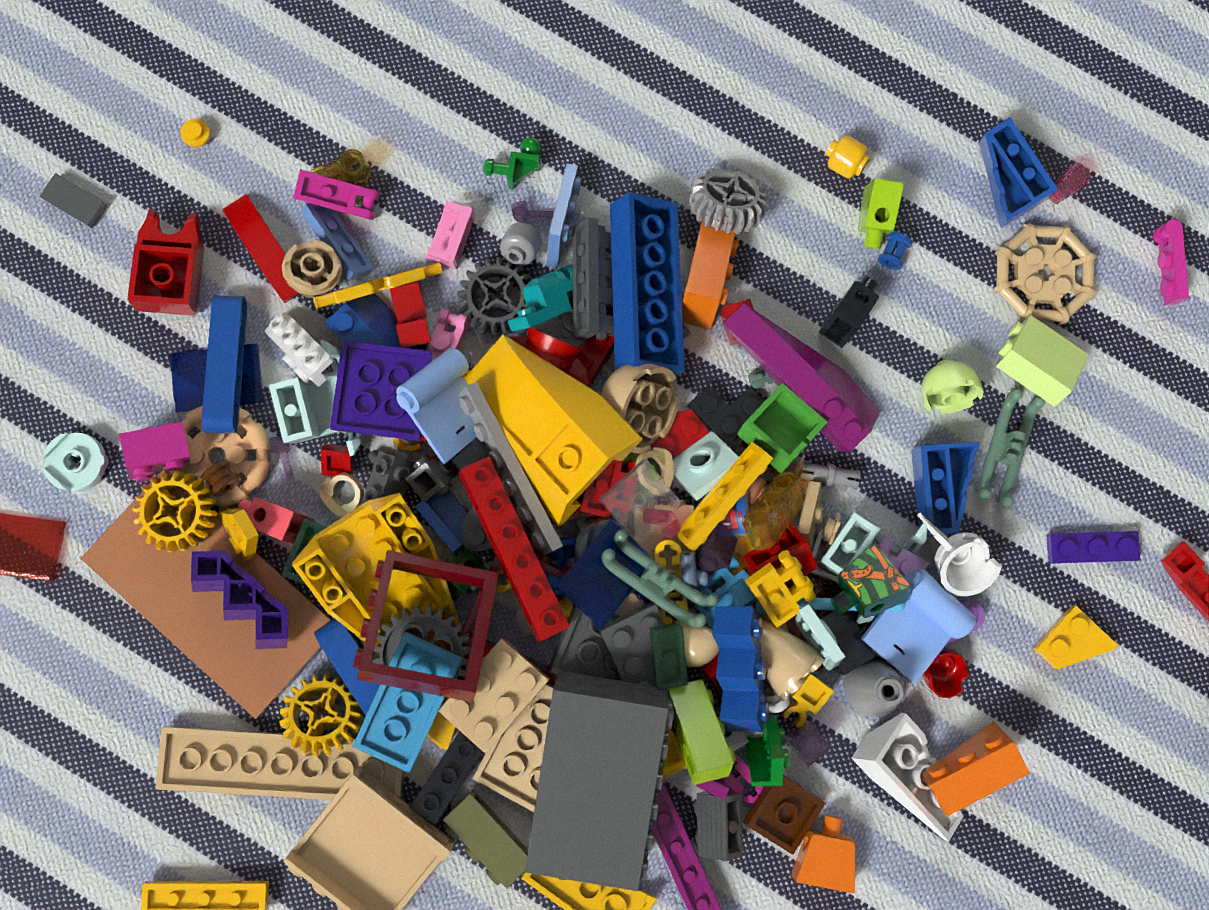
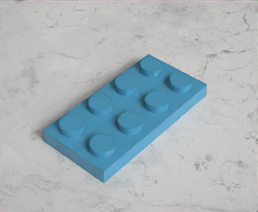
[352,632,463,773]

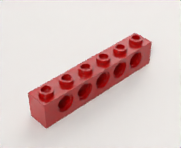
[458,456,570,642]

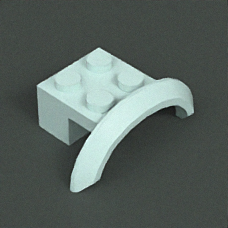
[269,340,362,456]
[817,512,927,624]

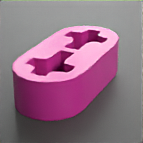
[722,753,763,803]

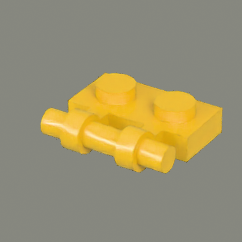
[744,550,816,628]

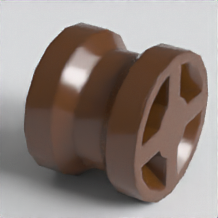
[201,459,241,496]

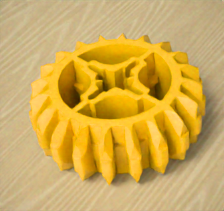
[132,471,218,552]
[280,673,364,757]

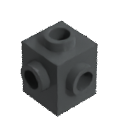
[405,454,458,502]

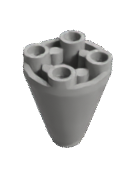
[843,656,904,717]

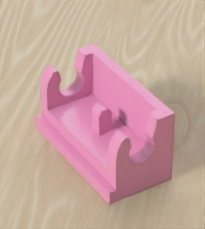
[426,201,475,269]

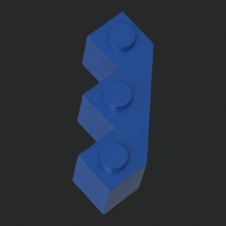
[712,606,769,732]

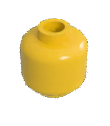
[825,135,871,179]

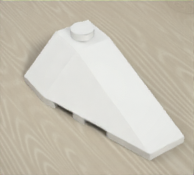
[852,713,964,841]

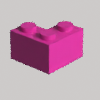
[119,422,190,482]

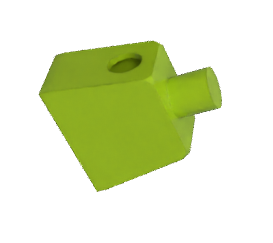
[858,178,904,250]

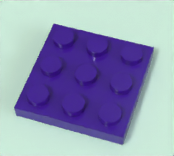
[330,340,433,441]

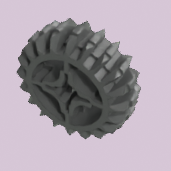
[457,257,531,336]

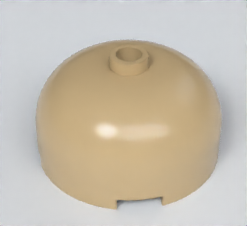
[600,364,680,454]

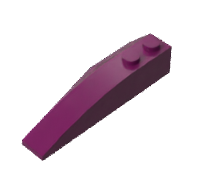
[722,303,880,452]

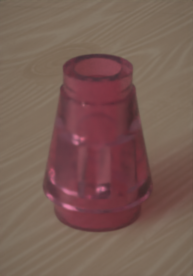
[1049,162,1091,205]

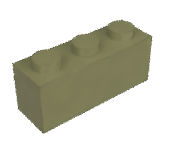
[443,789,528,889]

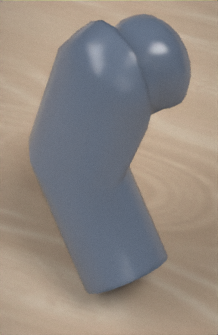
[680,551,708,588]

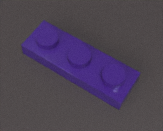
[1046,531,1141,564]

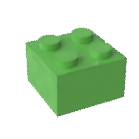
[737,383,828,474]

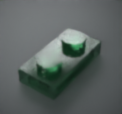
[649,623,688,690]

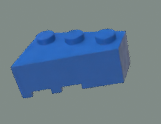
[979,118,1058,228]
[911,442,980,537]

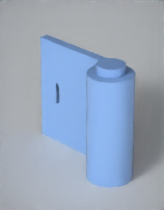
[396,348,477,464]
[861,569,977,685]

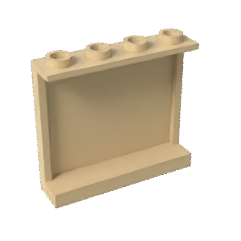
[283,766,455,910]

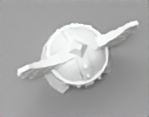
[917,513,1002,596]

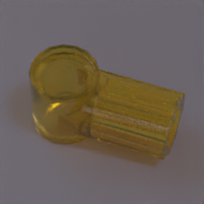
[310,149,372,184]

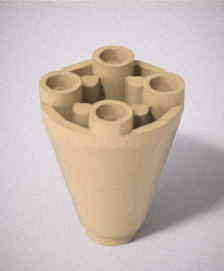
[756,614,825,699]

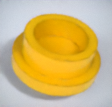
[180,119,210,148]

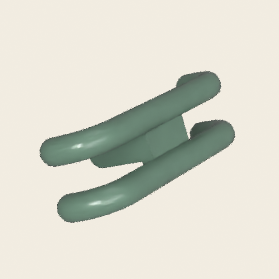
[977,389,1045,508]
[602,529,719,627]

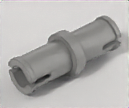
[798,461,860,489]

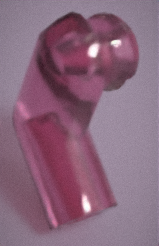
[643,508,681,538]

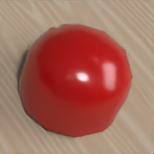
[923,649,969,699]

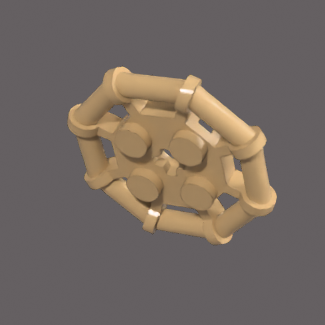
[994,222,1097,324]

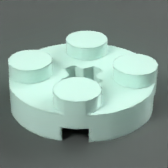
[43,433,109,492]

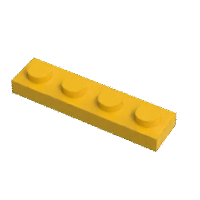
[674,442,773,552]
[141,881,269,910]

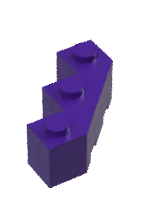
[191,551,288,649]

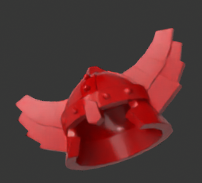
[509,327,590,386]

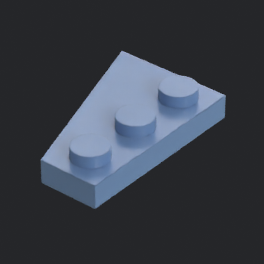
[547,163,582,269]

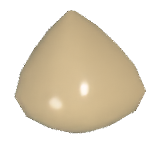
[673,620,719,667]

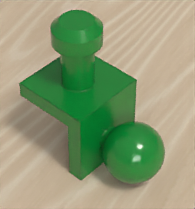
[483,137,541,189]

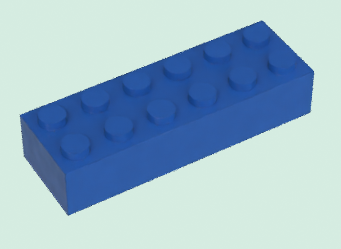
[610,192,685,377]

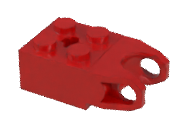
[127,209,204,316]

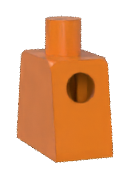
[791,814,855,894]

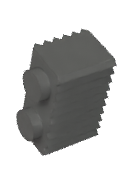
[694,792,744,861]

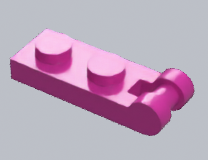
[293,169,380,220]
[1152,219,1189,305]

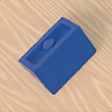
[415,490,468,553]

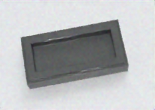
[39,173,107,228]

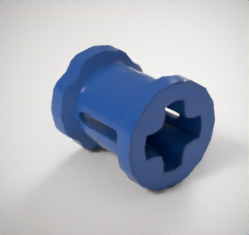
[877,232,913,270]

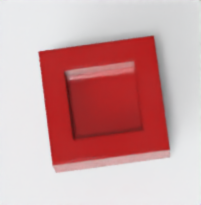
[321,444,353,476]

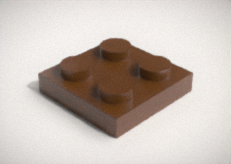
[743,775,826,855]

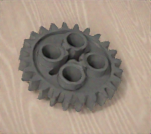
[372,604,470,680]

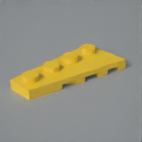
[521,872,657,910]

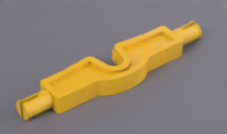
[313,262,442,309]

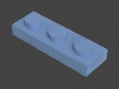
[301,203,374,281]

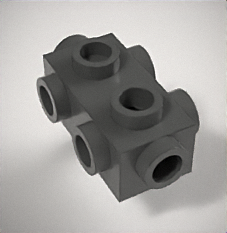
[361,449,415,505]

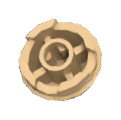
[282,239,342,298]

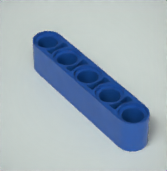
[202,295,247,433]
[314,618,380,715]

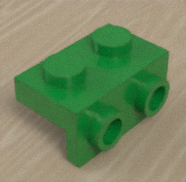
[745,715,789,786]

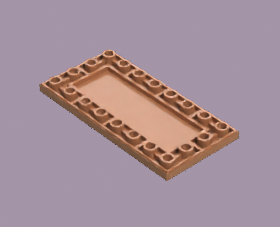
[80,469,332,719]

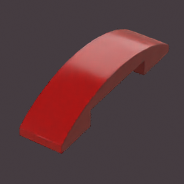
[222,194,299,303]
[1160,541,1209,621]

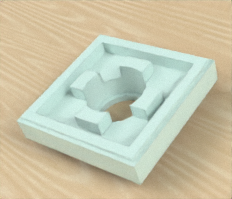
[672,431,739,501]
[794,604,845,671]

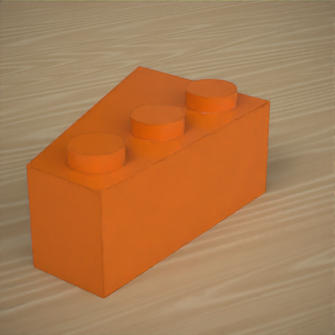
[682,221,739,330]
[922,721,1030,816]

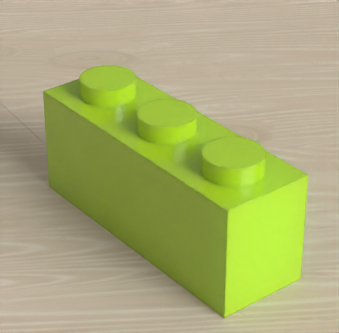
[667,679,735,785]

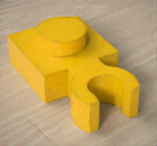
[782,672,834,728]

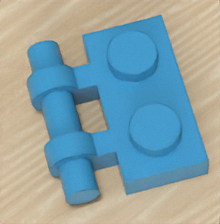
[695,556,757,630]

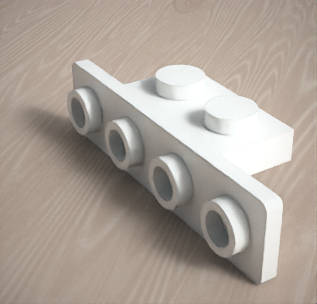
[265,312,334,387]

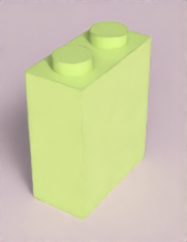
[996,315,1089,407]

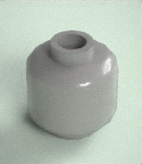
[500,222,541,266]

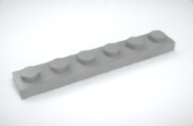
[459,381,563,555]

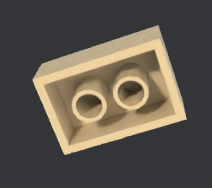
[438,638,550,753]

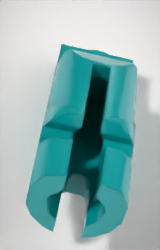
[508,264,573,332]

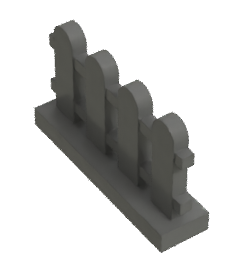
[573,217,614,340]

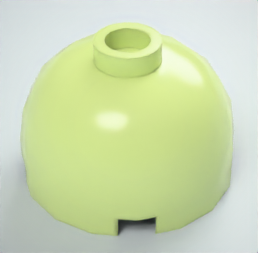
[921,359,983,414]

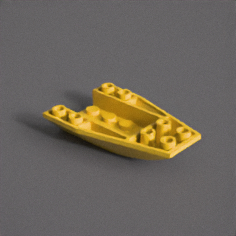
[465,335,643,526]
[292,493,461,654]

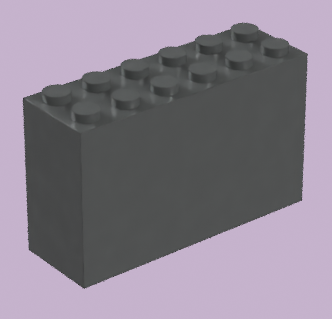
[525,672,674,891]

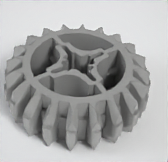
[689,167,768,235]

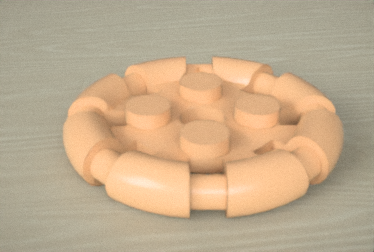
[164,406,271,508]

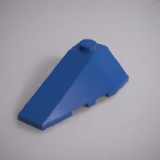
[324,293,411,349]

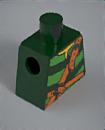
[830,543,911,618]

